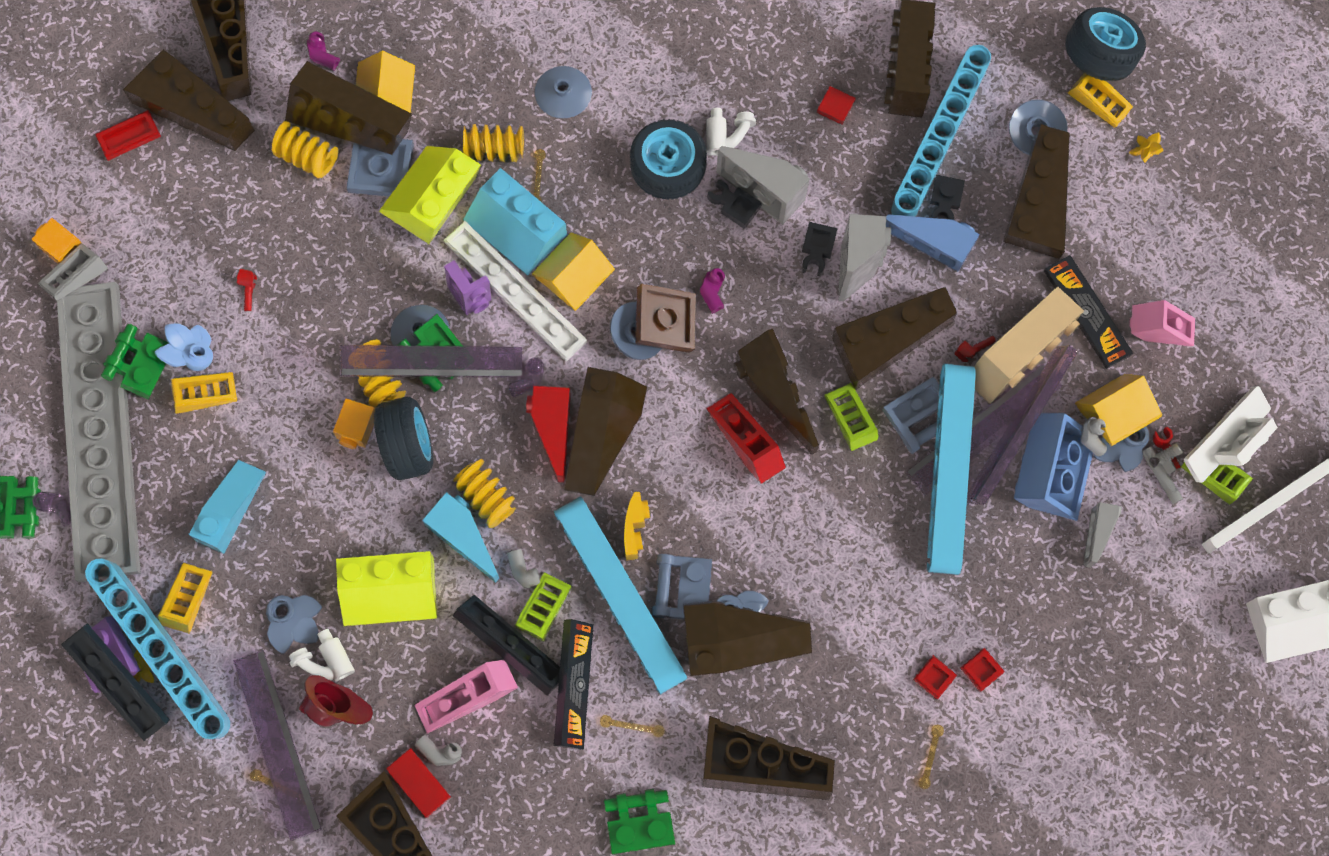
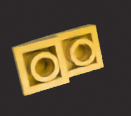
[624,492,650,561]

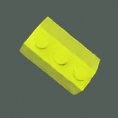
[379,146,481,244]
[336,551,437,626]

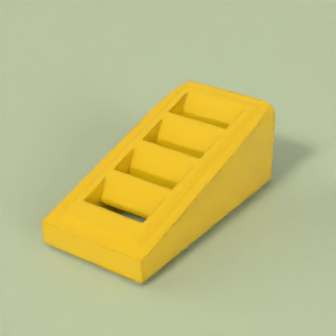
[1067,73,1133,128]
[171,372,237,414]
[158,563,212,634]

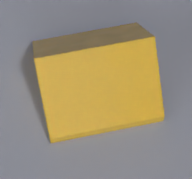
[356,50,415,113]
[532,233,615,311]
[1075,374,1162,446]

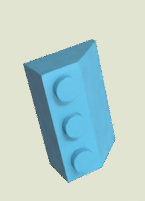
[463,168,567,276]

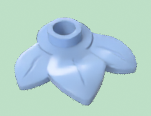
[155,323,213,371]

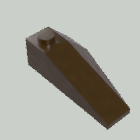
[734,328,819,455]
[564,367,647,496]
[683,601,812,676]

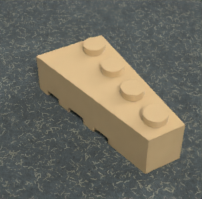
[974,287,1084,404]

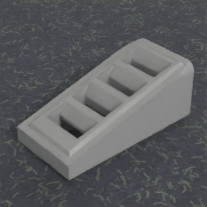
[38,243,108,301]
[1083,502,1122,568]

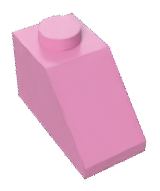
[1130,300,1195,346]

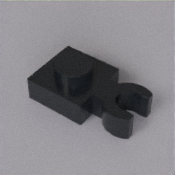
[930,175,965,220]
[707,180,762,229]
[802,222,838,277]

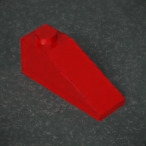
[526,386,571,483]
[706,393,786,484]

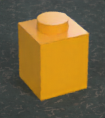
[31,218,81,264]
[333,398,375,449]

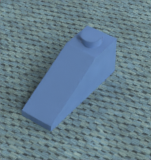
[886,214,980,272]

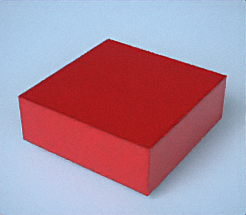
[817,86,856,125]
[960,648,1005,692]
[913,655,957,700]

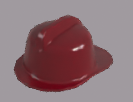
[299,675,373,727]

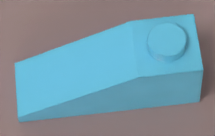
[189,460,266,554]
[422,492,499,583]

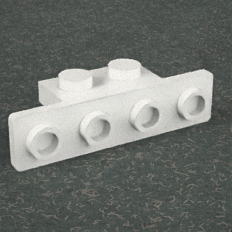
[1184,386,1278,483]

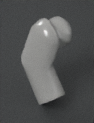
[414,735,462,766]

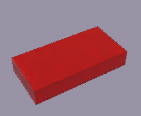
[95,110,161,161]
[386,748,451,818]

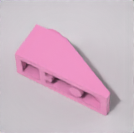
[414,660,518,733]

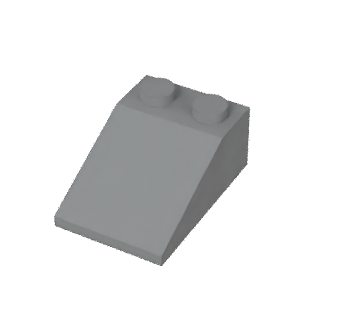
[716,146,810,225]

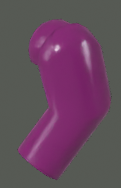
[306,31,340,71]
[700,268,725,314]

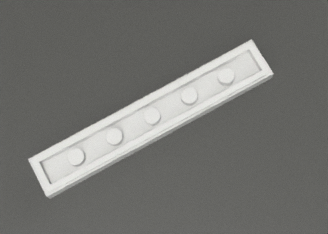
[444,221,587,361]
[1201,458,1329,553]

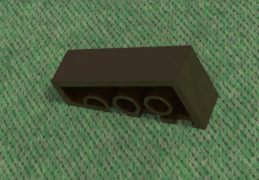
[189,0,252,101]
[884,0,936,118]
[123,49,255,151]
[285,61,412,155]
[1003,124,1070,259]
[832,286,957,390]
[702,716,835,800]
[336,770,432,856]

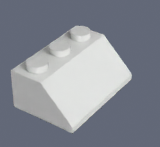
[1246,580,1329,663]

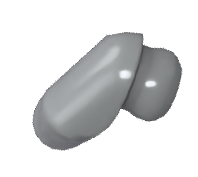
[1081,417,1107,457]
[507,550,540,588]

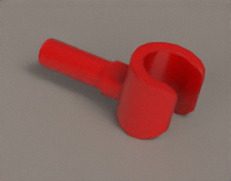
[237,269,257,311]
[954,336,996,362]
[1152,427,1181,469]

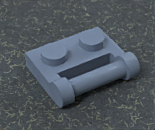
[882,377,939,454]
[652,554,712,620]

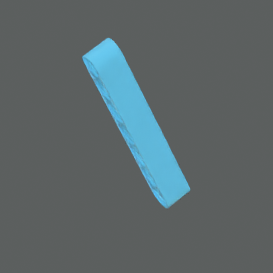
[891,45,991,217]
[927,364,976,575]
[554,496,687,695]
[85,558,230,739]

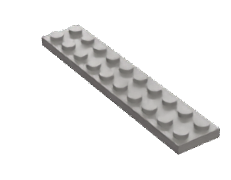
[57,282,141,582]

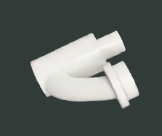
[706,108,756,155]
[289,629,355,681]

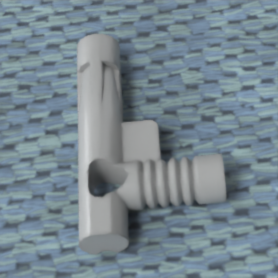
[1142,442,1184,505]

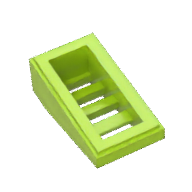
[824,383,878,451]
[1181,462,1253,505]
[515,572,572,642]

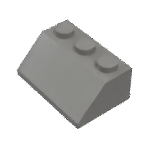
[838,214,891,301]

